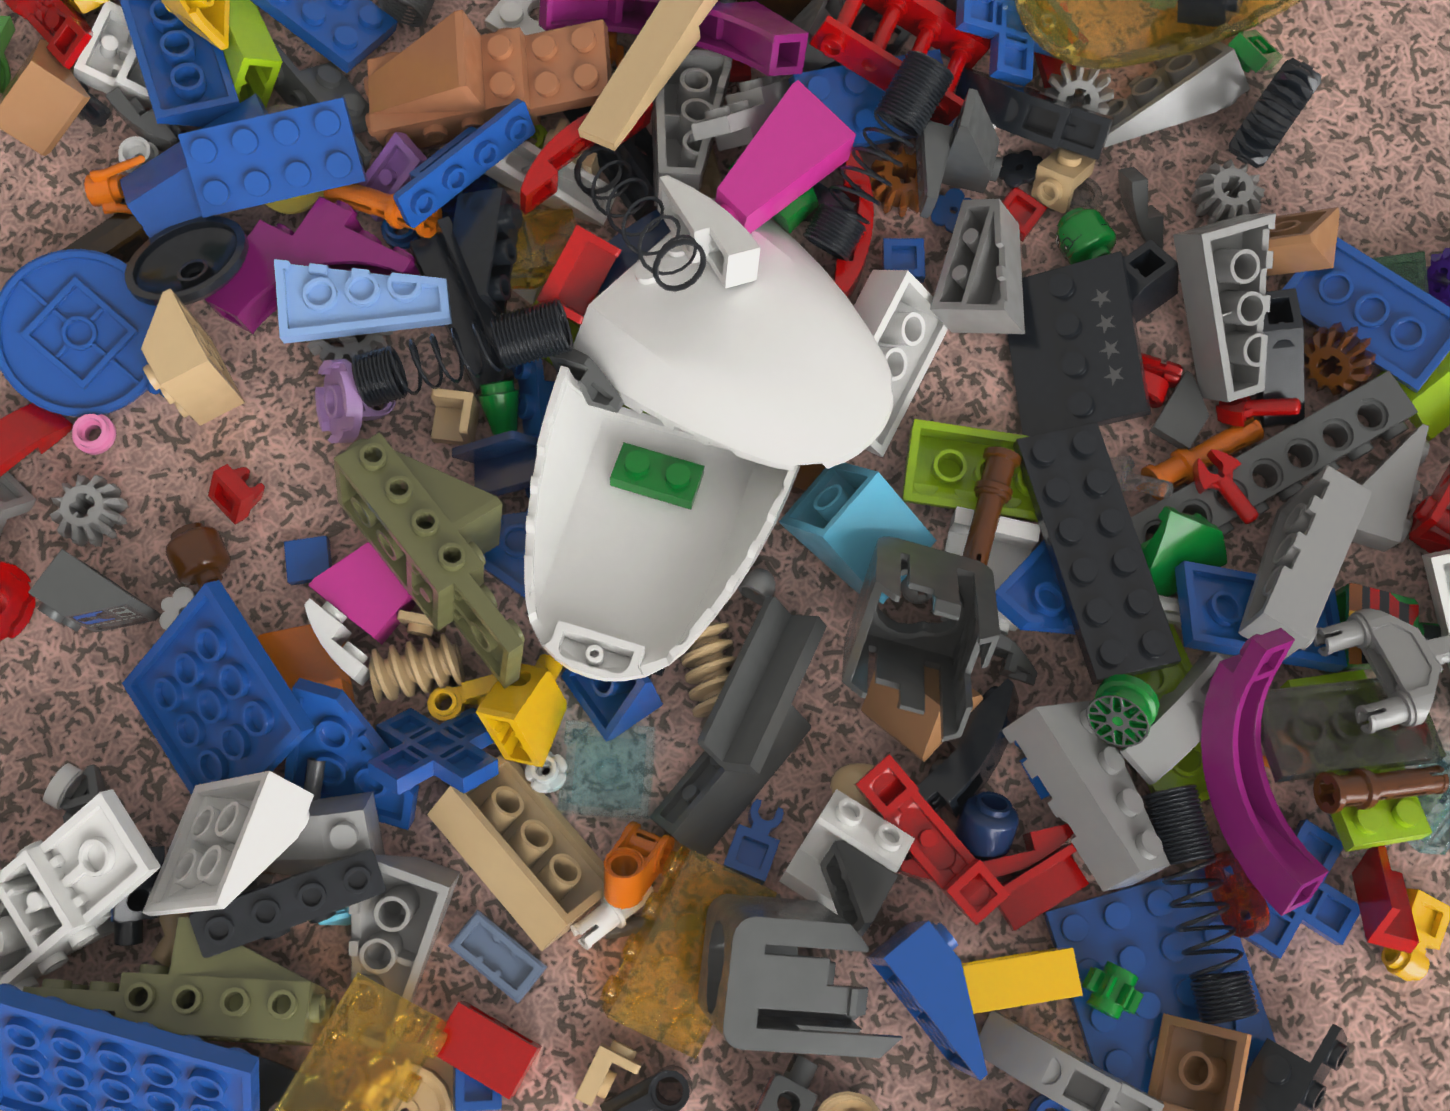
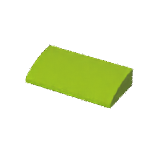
[902,419,1038,522]

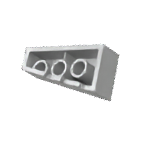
[651,50,733,206]
[1173,213,1276,402]
[1238,465,1373,660]
[1002,700,1170,892]

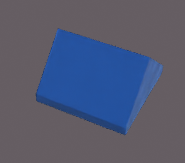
[561,668,663,741]

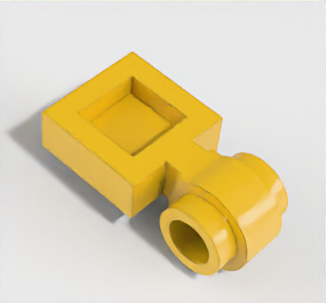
[427,674,497,722]
[1381,888,1450,981]

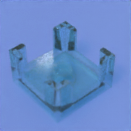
[557,720,657,820]

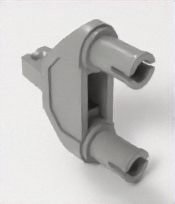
[1313,609,1450,734]

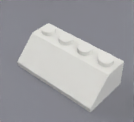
[853,270,948,457]

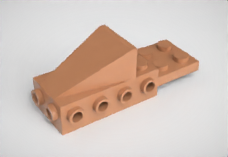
[364,10,612,148]

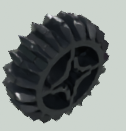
[1229,58,1321,169]

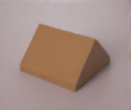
[0,39,91,156]
[1267,207,1340,276]
[861,666,983,762]
[1148,1013,1252,1111]

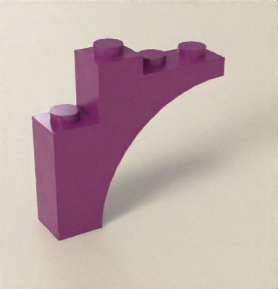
[204,196,421,334]

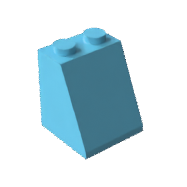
[779,463,937,604]

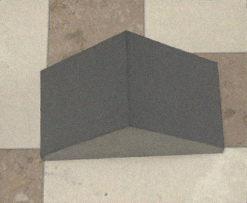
[820,840,898,937]

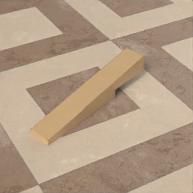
[578,0,718,151]

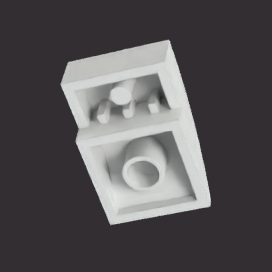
[73,1,152,109]

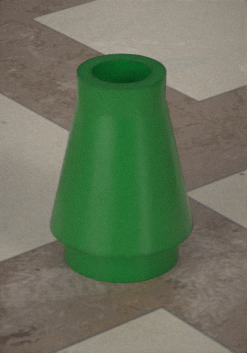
[478,380,519,436]

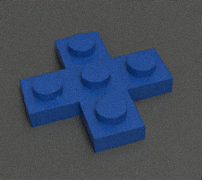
[955,0,1070,86]
[368,707,499,795]
[1219,819,1360,959]

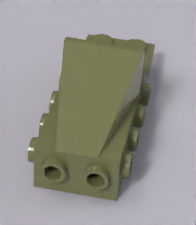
[333,432,525,689]
[23,917,336,1047]

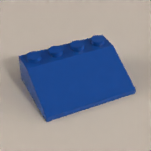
[866,920,988,1081]

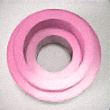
[72,414,116,455]

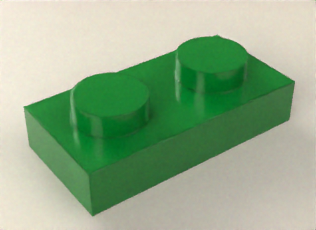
[1228,29,1283,73]
[610,442,705,510]

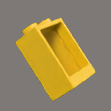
[962,948,1083,1014]

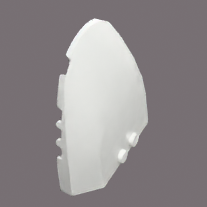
[573,198,893,471]
[524,366,800,681]

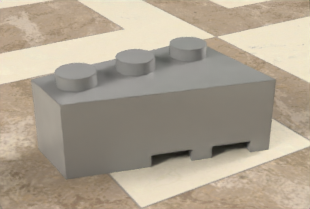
[930,199,1025,334]

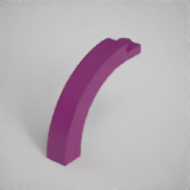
[1201,628,1329,916]

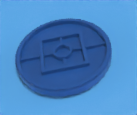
[0,249,157,417]

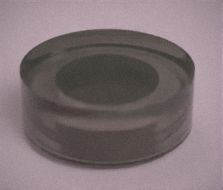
[1066,178,1102,213]

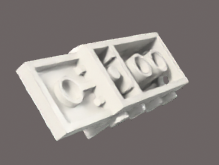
[0,789,161,991]

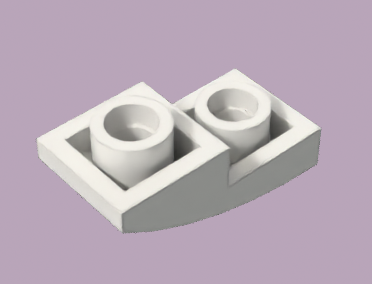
[304,598,370,686]

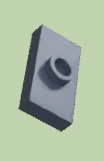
[448,910,548,1004]

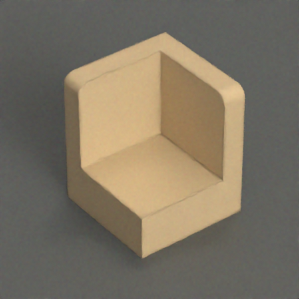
[431,388,480,445]

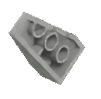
[1104,29,1250,148]
[264,791,385,876]
[349,855,460,1055]

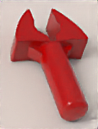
[1216,396,1301,427]
[1193,449,1259,524]

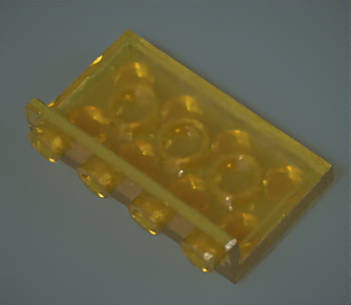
[600,845,777,1059]
[274,972,448,1111]

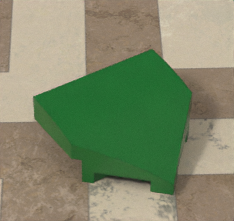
[1140,506,1228,597]

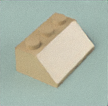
[141,288,245,426]

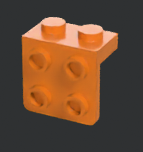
[257,624,355,703]

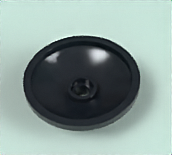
[125,216,249,306]

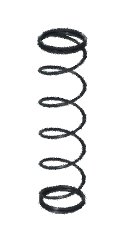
[574,145,706,292]

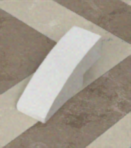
[484,140,617,226]
[658,175,761,288]

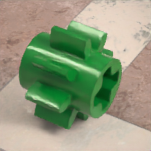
[1081,961,1144,1020]

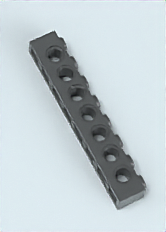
[1131,371,1418,544]

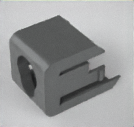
[842,536,1000,742]
[698,894,903,1058]

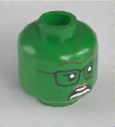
[1055,207,1117,265]

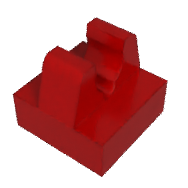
[208,464,265,525]

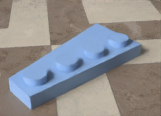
[274,259,452,344]

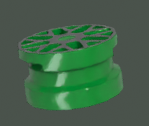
[1087,674,1160,747]

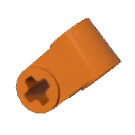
[604,821,675,909]

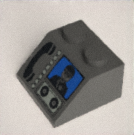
[28,549,160,633]

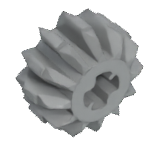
[1044,58,1114,115]
[1191,159,1265,224]
[50,475,129,547]

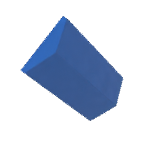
[120,0,240,127]
[120,93,269,238]

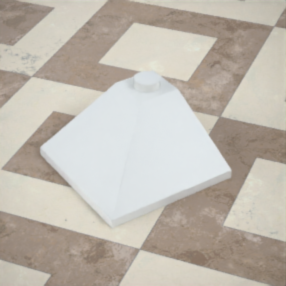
[142,771,314,916]

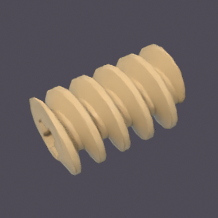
[681,622,736,718]
[369,633,465,703]

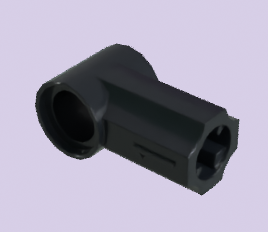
[600,1065,692,1111]

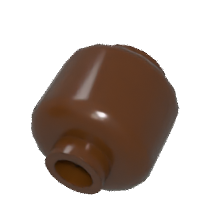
[165,522,231,589]

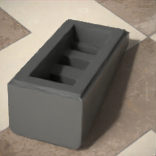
[915,121,955,219]

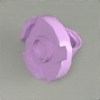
[315,359,396,443]

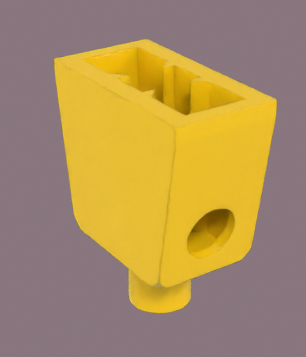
[476,654,567,768]

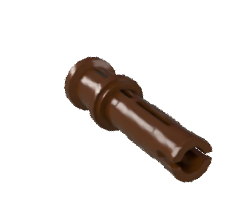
[963,446,1022,565]
[1313,765,1449,814]

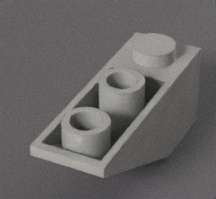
[1352,424,1430,552]

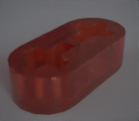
[1204,850,1270,938]

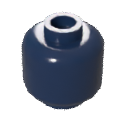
[955,791,1019,861]

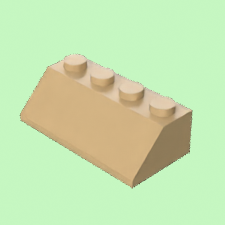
[427,754,604,951]

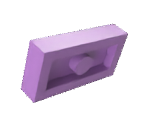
[358,132,427,222]

